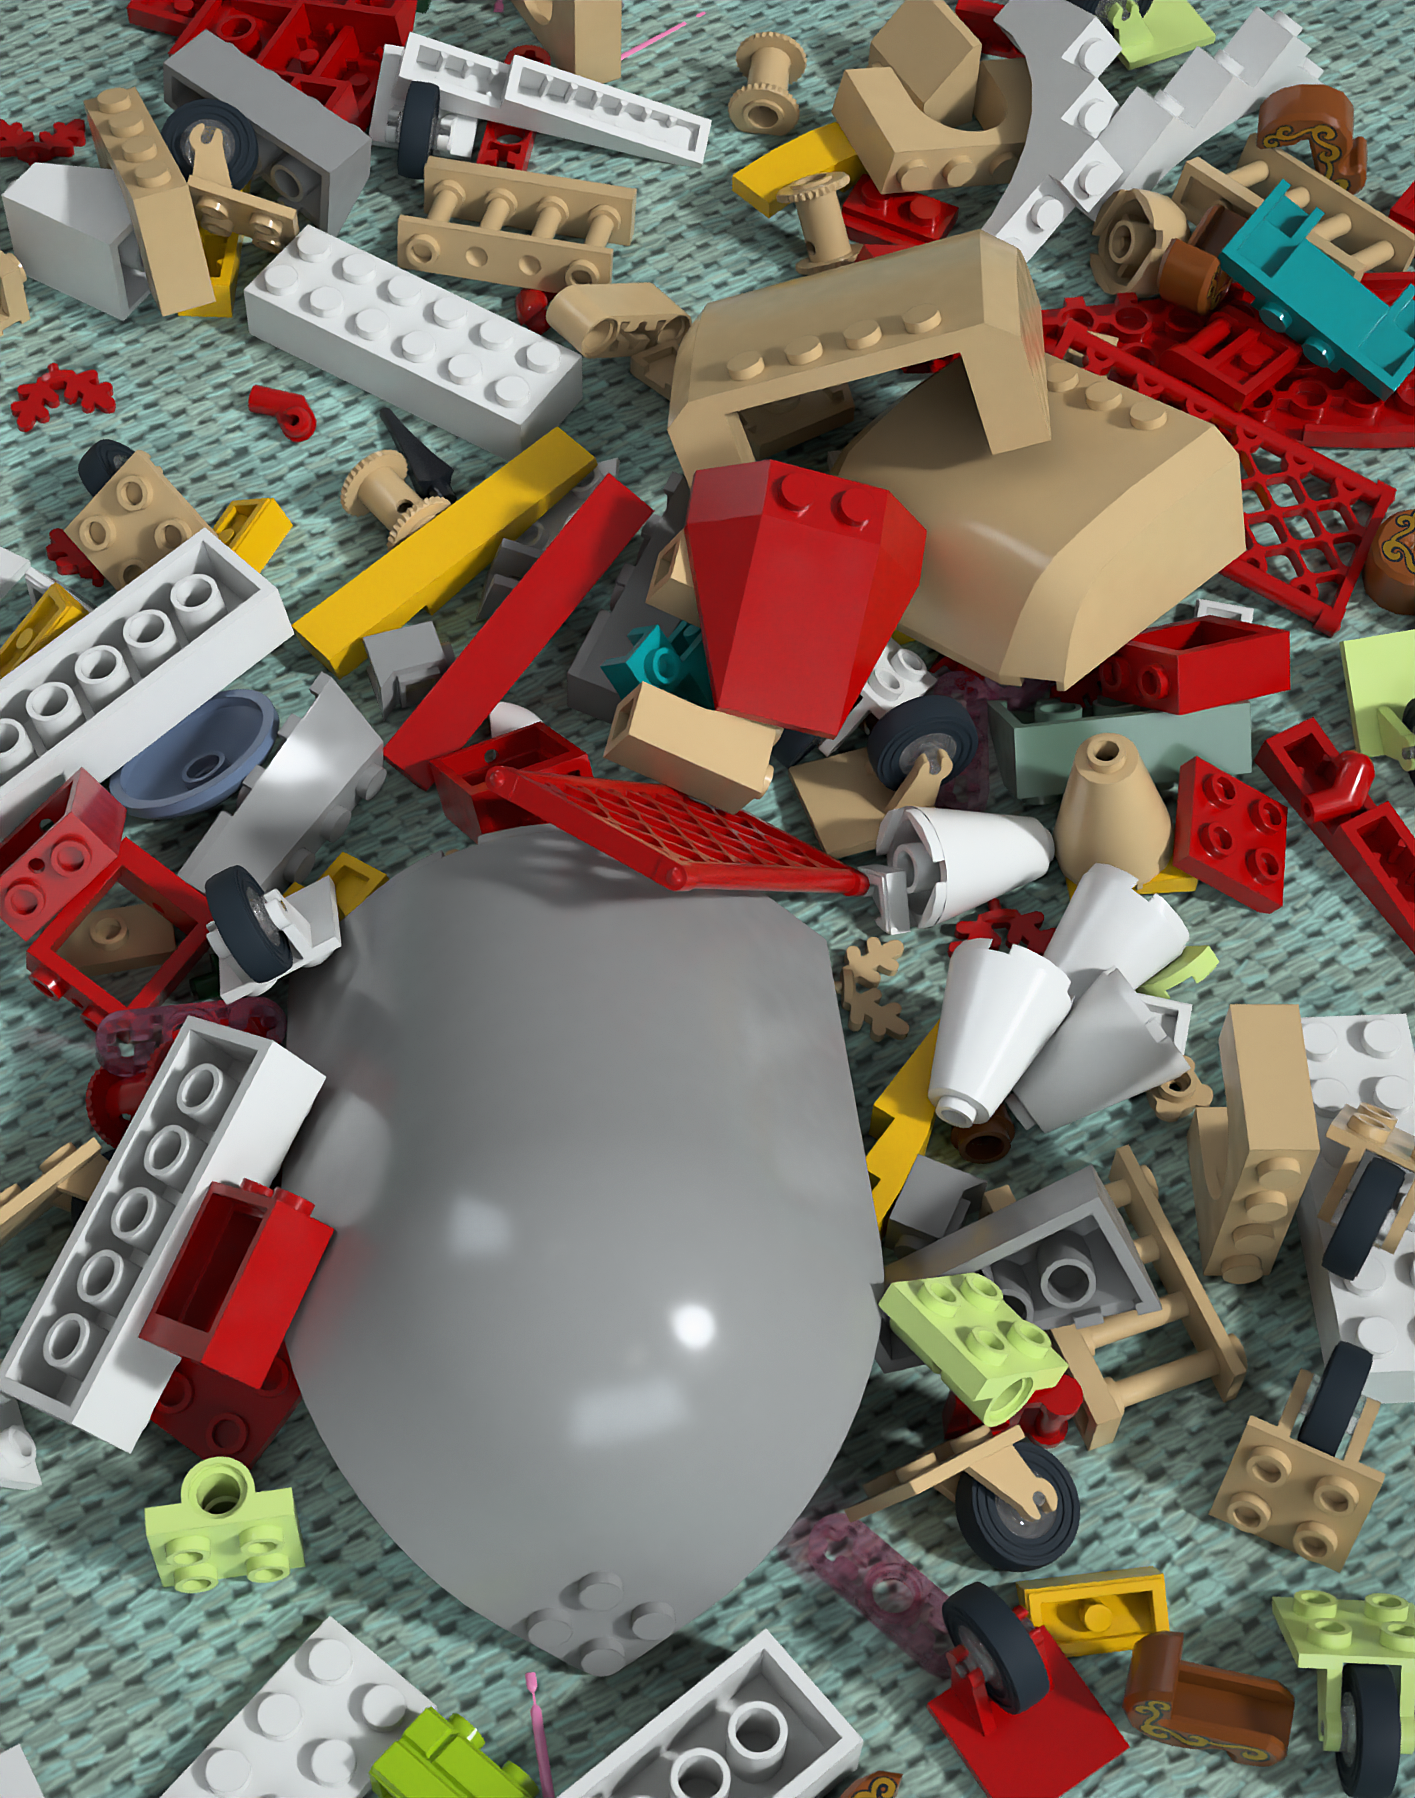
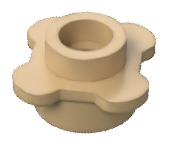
[1145,1055,1213,1122]

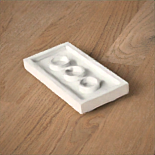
[160,1616,438,1798]

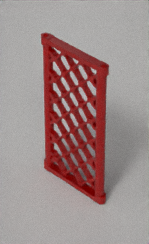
[1052,318,1397,638]
[485,766,870,897]

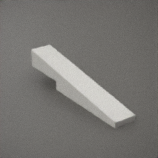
[391,32,712,168]

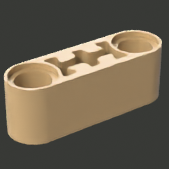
[546,283,692,359]

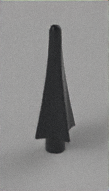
[380,407,457,504]

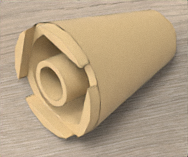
[1052,733,1175,891]

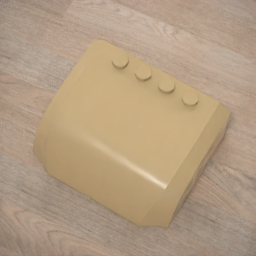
[667,229,1051,491]
[828,353,1246,691]

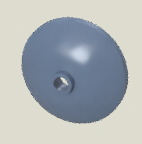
[109,689,280,820]

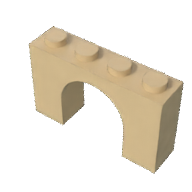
[511,0,622,84]
[831,58,1032,194]
[83,87,216,317]
[603,528,784,815]
[1186,1004,1320,1284]

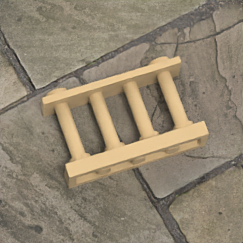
[1171,132,1415,282]
[397,156,637,293]
[978,1144,1248,1451]

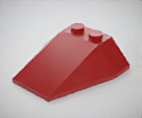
[168,0,417,132]
[684,459,927,740]

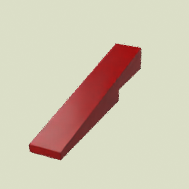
[383,473,654,792]
[1254,717,1415,955]

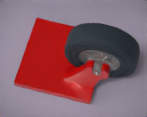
[925,1582,1130,1798]

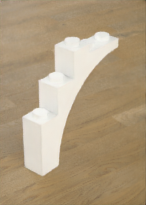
[981,0,1124,263]
[1076,6,1324,222]

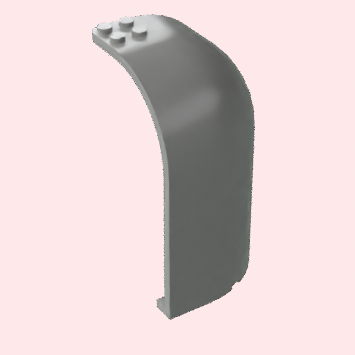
[281,823,884,1676]

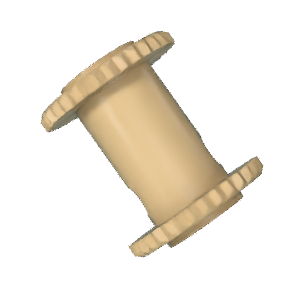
[728,32,807,136]
[776,172,863,275]
[340,449,452,552]

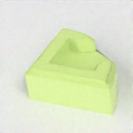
[1135,945,1219,999]

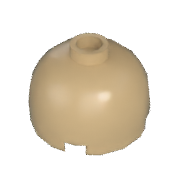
[1090,188,1191,298]

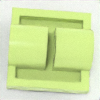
[878,1272,1069,1427]
[144,1457,306,1593]

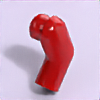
[515,288,558,335]
[248,385,317,442]
[1300,750,1375,824]

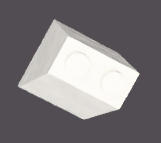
[2,162,151,321]

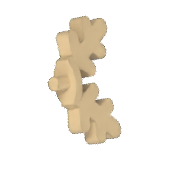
[834,937,909,1042]

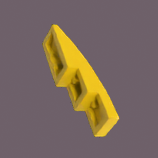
[732,121,869,218]
[866,1019,940,1240]

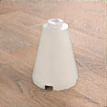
[876,806,1055,929]
[1043,863,1190,1005]
[928,938,1075,1128]
[1004,965,1191,1134]

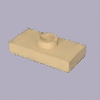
[44,903,177,977]

